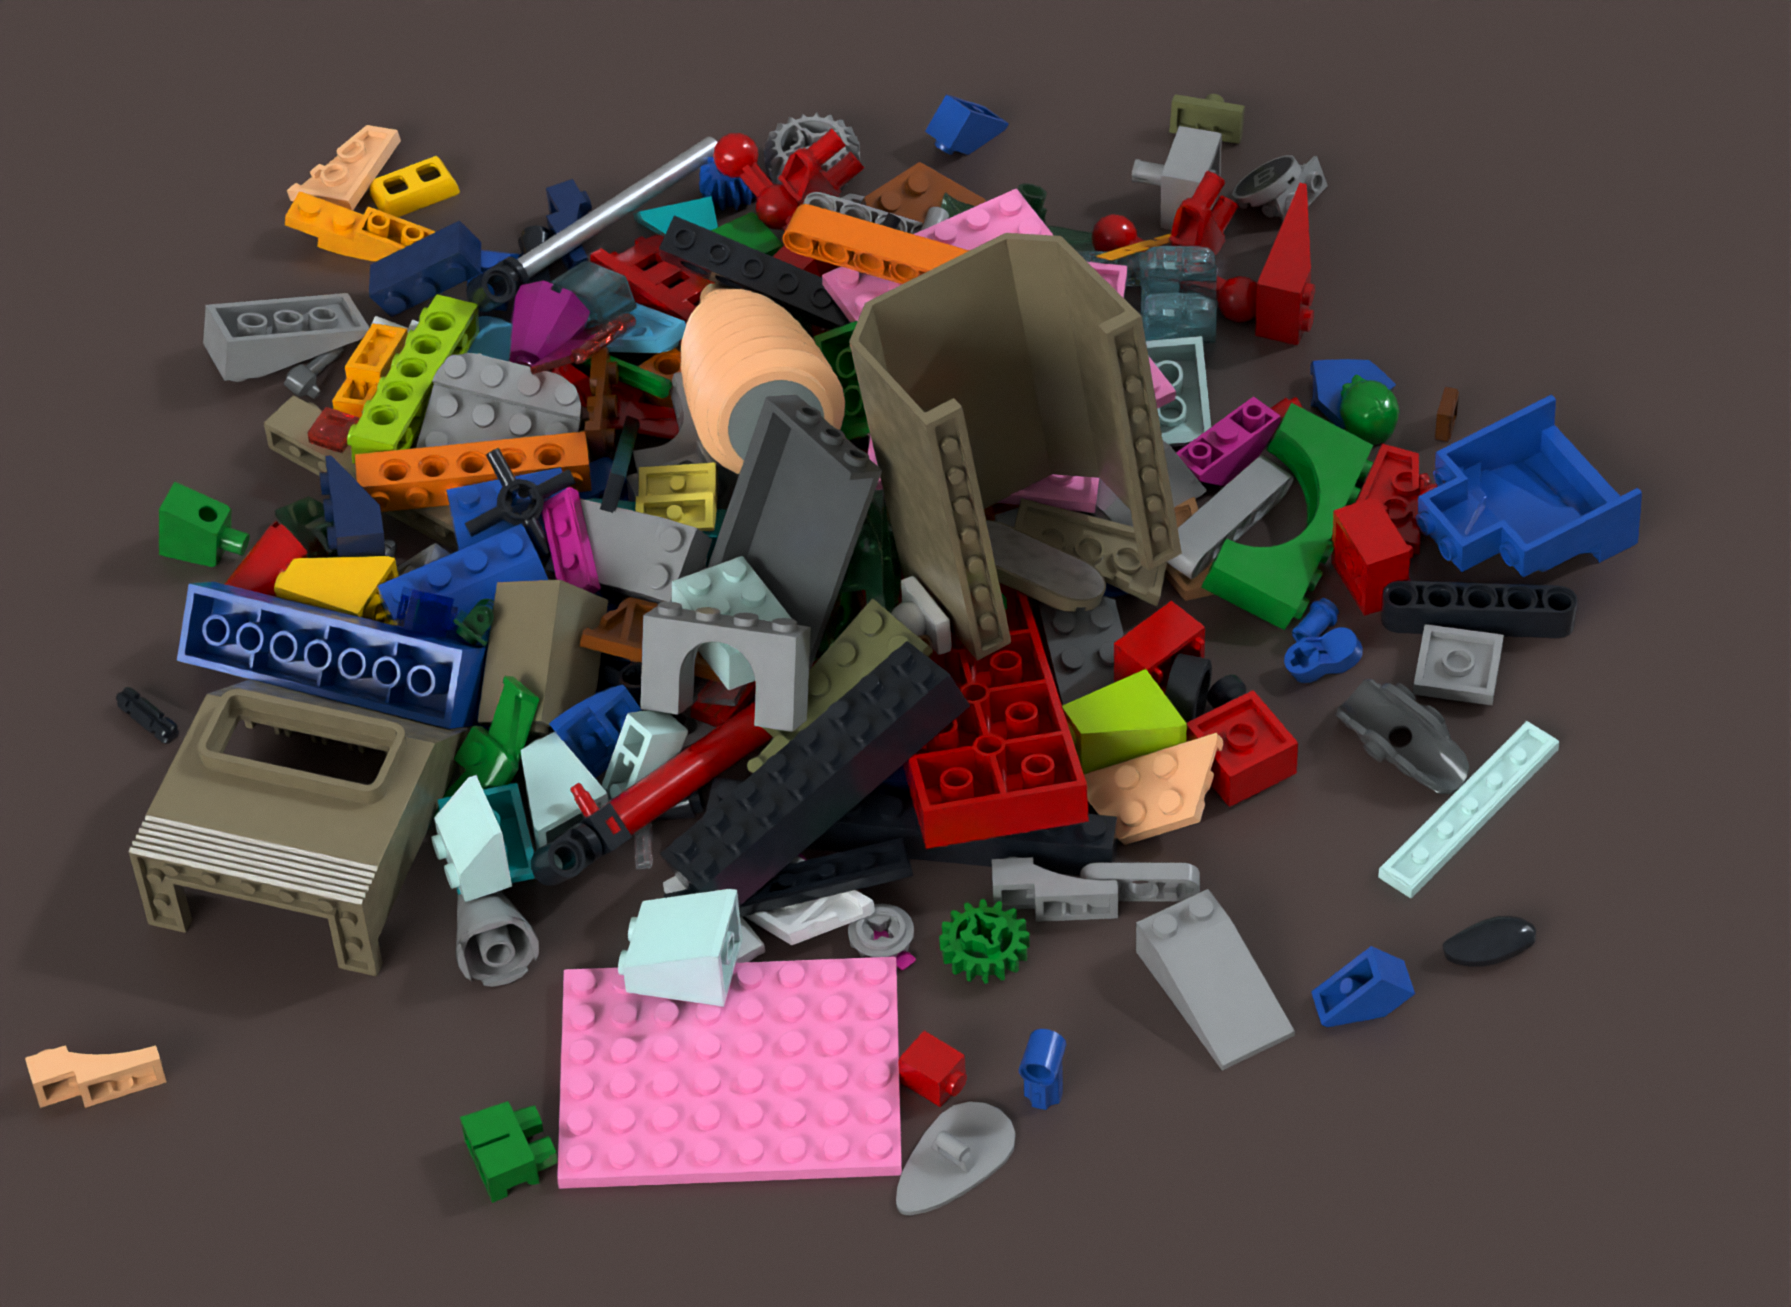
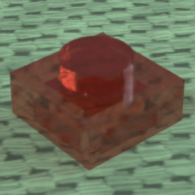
[307,407,359,454]

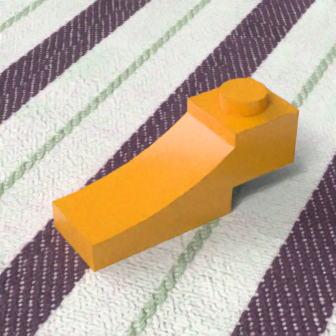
[332,323,408,426]

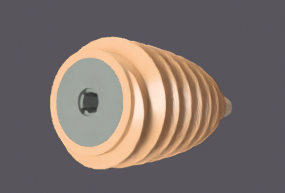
[680,283,845,474]

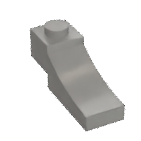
[992,857,1118,922]

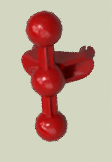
[713,128,865,277]
[1091,171,1257,323]

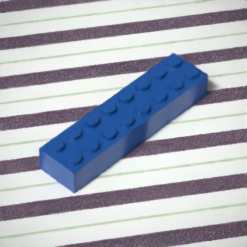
[177,582,486,729]

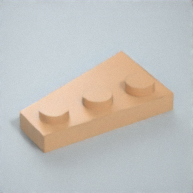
[287,125,401,211]

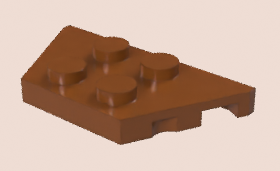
[860,162,987,223]
[579,597,723,683]

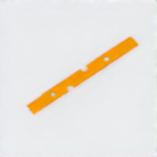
[1096,234,1171,260]

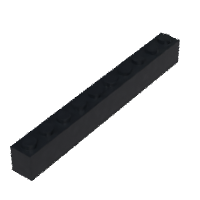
[706,778,1117,876]

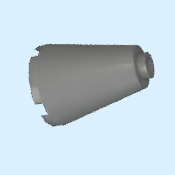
[456,890,539,987]

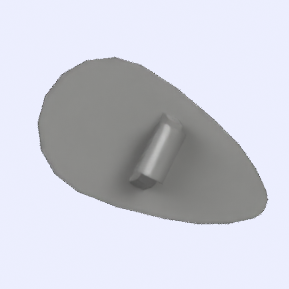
[896,1101,1016,1216]

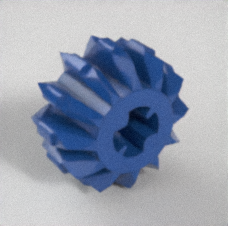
[699,157,755,211]

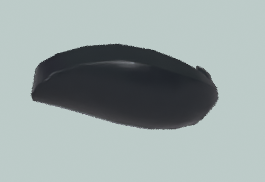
[1443,916,1536,967]

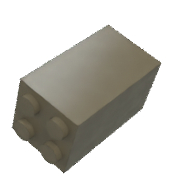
[478,580,608,746]

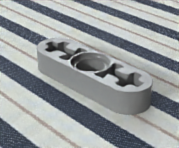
[1080,863,1200,901]

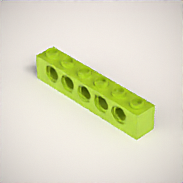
[347,294,479,463]

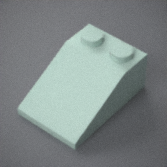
[1146,336,1211,447]

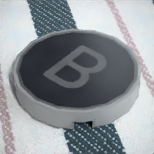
[1232,155,1302,209]

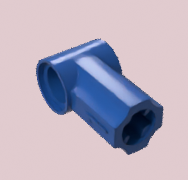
[1018,1029,1067,1110]

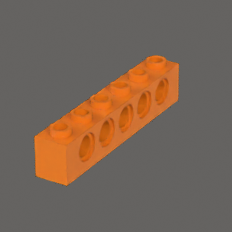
[355,431,592,512]

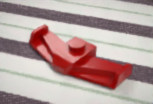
[551,355,679,439]

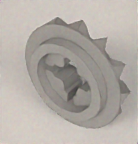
[848,904,914,958]

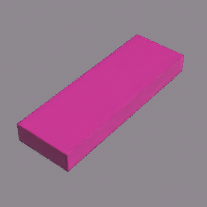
[542,487,601,594]

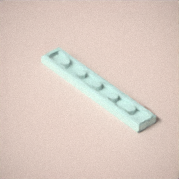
[1378,721,1559,898]

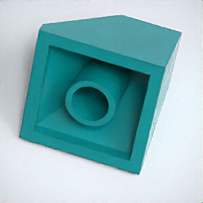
[633,196,718,236]

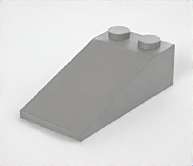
[203,293,369,382]
[545,499,712,604]
[1136,889,1295,1071]

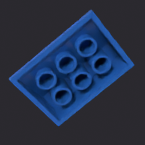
[377,524,548,679]

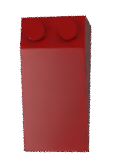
[1255,182,1316,345]

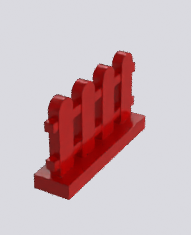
[589,235,729,346]

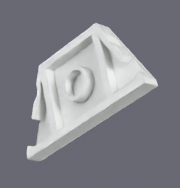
[744,856,875,945]

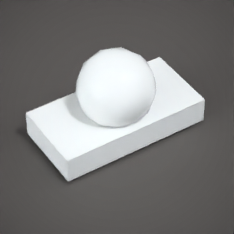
[891,576,952,655]

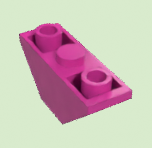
[1176,396,1281,487]

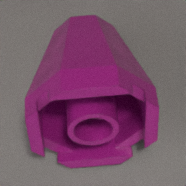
[509,280,590,371]

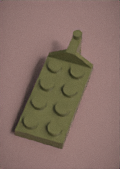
[747,598,933,774]

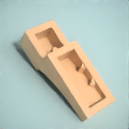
[25,1045,167,1108]

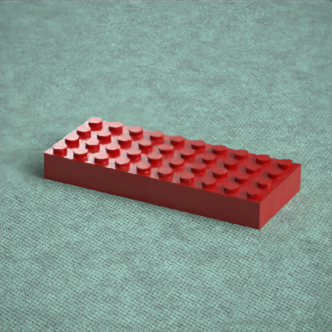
[853,550,1089,849]

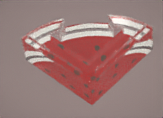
[634,823,653,870]

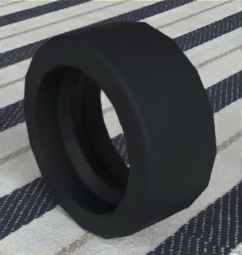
[1165,653,1212,723]

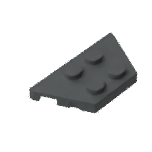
[1032,596,1124,706]

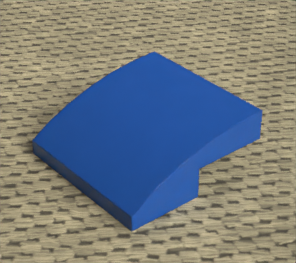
[548,684,642,778]

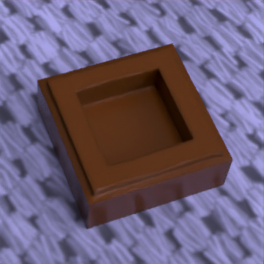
[1435,387,1459,442]

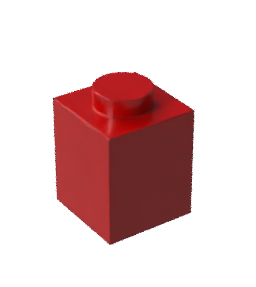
[898,1031,967,1108]

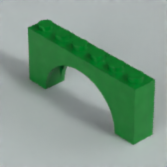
[1201,403,1373,630]

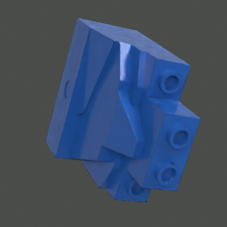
[1416,394,1642,577]

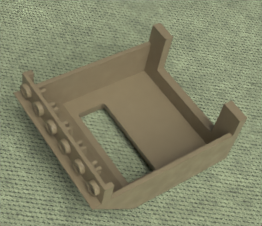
[129,679,473,977]

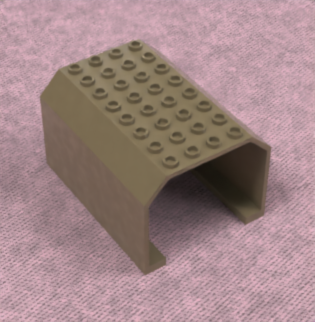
[849,233,1182,661]

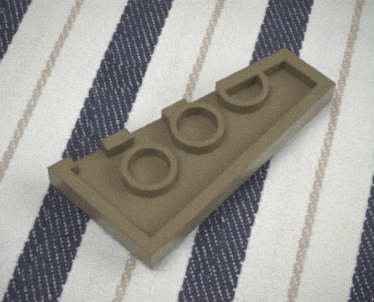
[1014,498,1167,606]

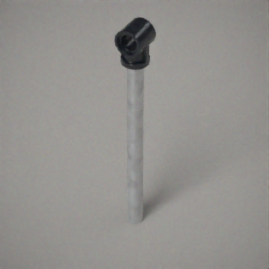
[466,137,717,312]

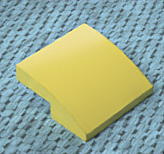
[636,462,718,531]

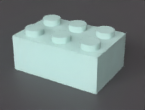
[672,556,792,690]

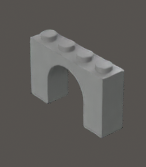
[640,602,811,732]

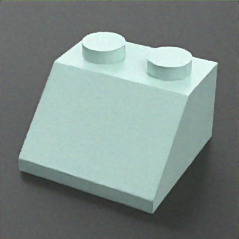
[431,775,512,902]

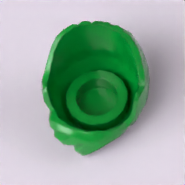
[1339,375,1400,445]

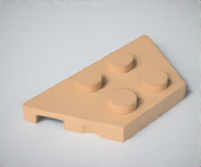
[1084,733,1223,845]

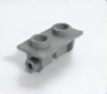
[1262,156,1328,222]

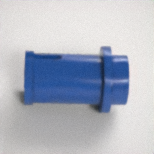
[1291,598,1339,642]

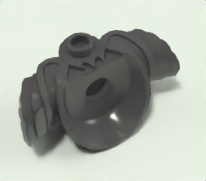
[1335,679,1469,795]

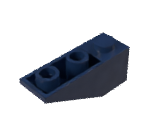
[319,455,385,557]

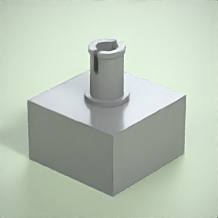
[1132,126,1222,230]

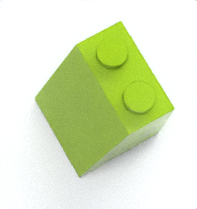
[1062,669,1187,774]

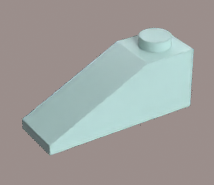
[601,710,688,802]

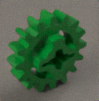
[939,899,1030,984]

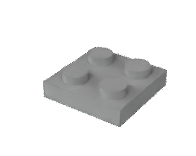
[1413,624,1504,705]

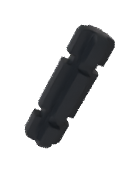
[116,687,179,744]

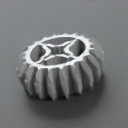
[763,112,861,186]

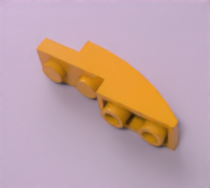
[285,191,436,262]

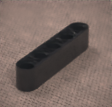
[1381,581,1578,638]

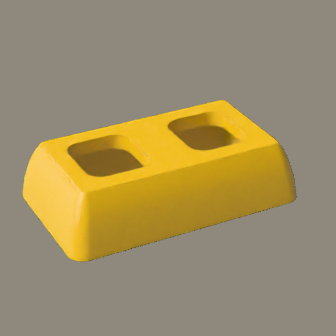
[369,156,460,217]

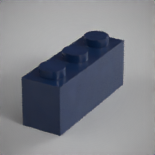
[369,220,481,317]

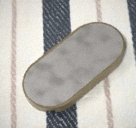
[986,520,1106,612]

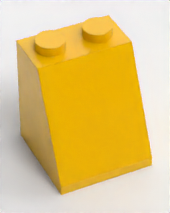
[274,556,398,624]

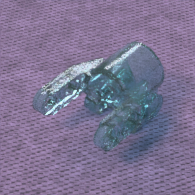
[1079,246,1217,343]

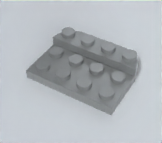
[416,353,583,448]

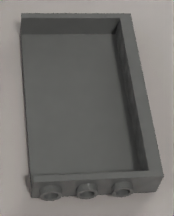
[708,394,882,670]

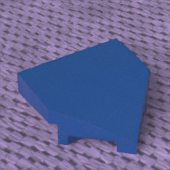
[1310,359,1396,430]

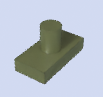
[1169,94,1245,144]

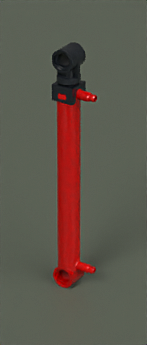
[531,637,829,886]

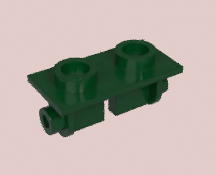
[453,598,494,646]

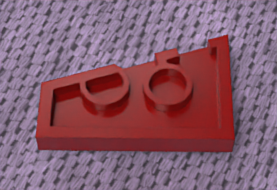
[1356,444,1420,555]

